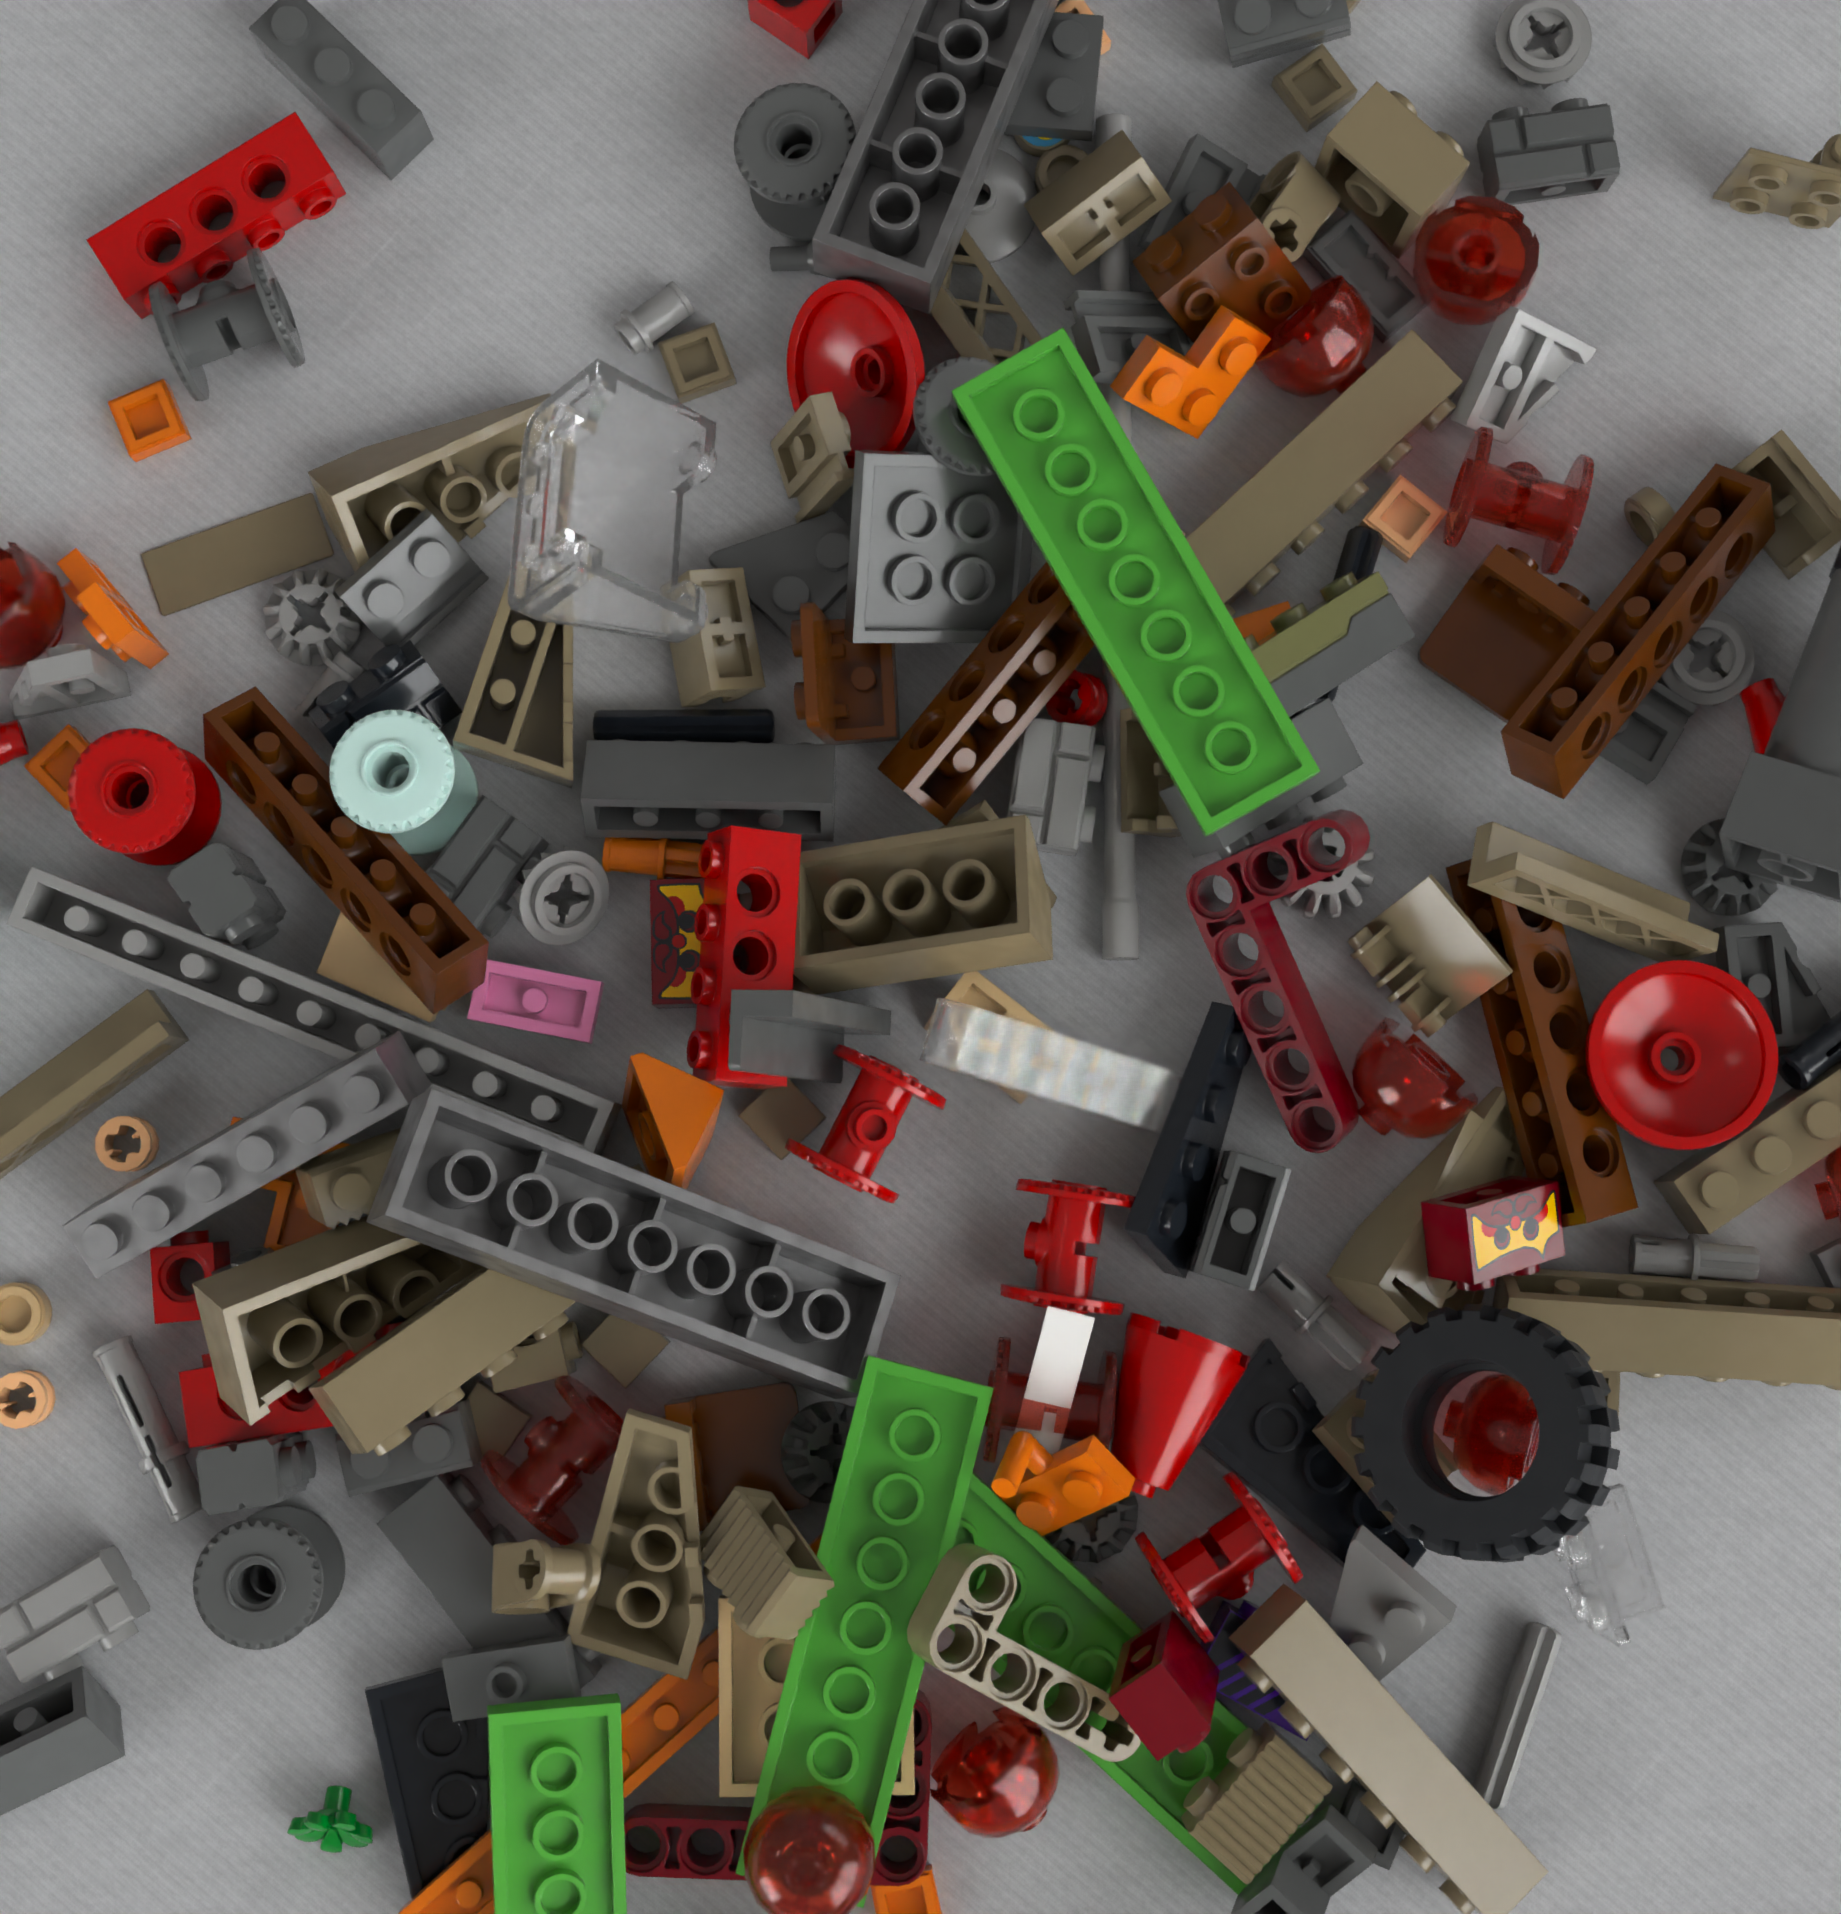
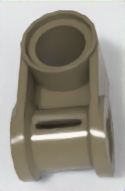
[1248,151,1341,262]
[491,1539,601,1615]

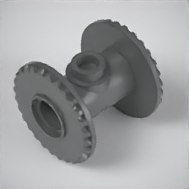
[734,83,856,241]
[149,248,305,401]
[902,357,997,476]
[193,1506,345,1650]

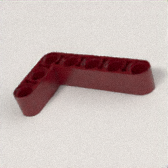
[1186,809,1370,1153]
[624,1689,932,1886]

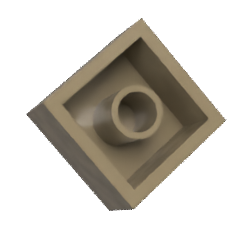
[1315,81,1470,259]

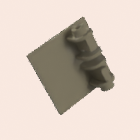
[1713,134,1841,229]
[1347,874,1513,1038]

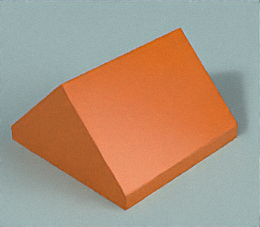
[622,1052,724,1190]

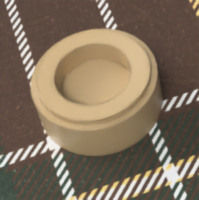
[0,1282,52,1346]

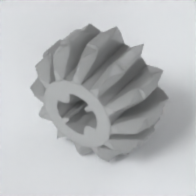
[1269,815,1375,919]

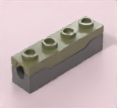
[1244,571,1416,717]

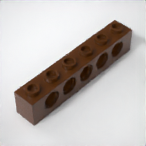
[1501,463,1775,799]
[877,530,1186,826]
[203,686,489,1015]
[1445,859,1639,1227]

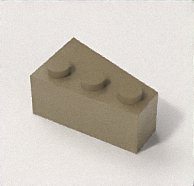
[453,563,573,788]

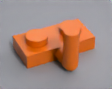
[991,1431,1135,1536]

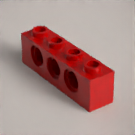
[86,112,346,319]
[687,825,802,1089]
[178,1322,427,1448]

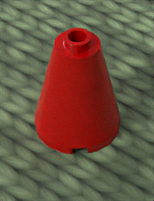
[1111,1312,1250,1499]

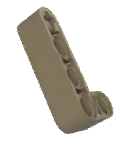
[907,1543,1141,1762]

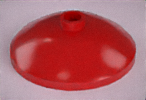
[787,279,926,469]
[1585,960,1778,1150]

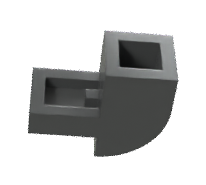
[1231,1804,1378,1914]

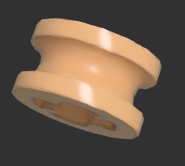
[95,1116,159,1172]
[0,1370,56,1429]

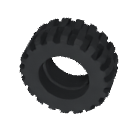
[1351,1304,1620,1563]

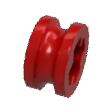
[1046,670,1108,726]

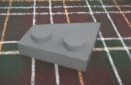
[1450,304,1597,444]
[9,644,131,720]
[1329,1525,1457,1681]

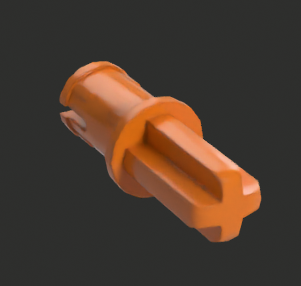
[602,837,703,880]

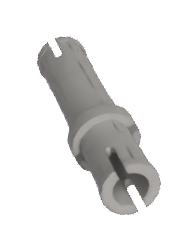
[92,1335,202,1524]

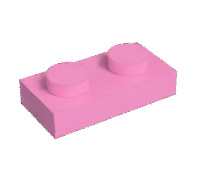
[467,959,604,1044]

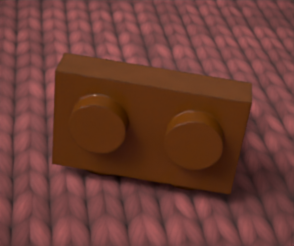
[1132,181,1311,343]
[1418,544,1596,723]
[791,602,900,745]
[660,1382,810,1532]

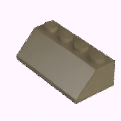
[794,814,1053,995]

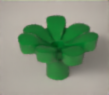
[287,1785,373,1853]

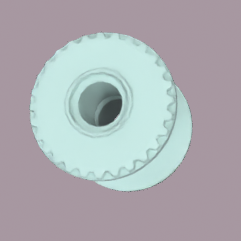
[329,710,478,856]

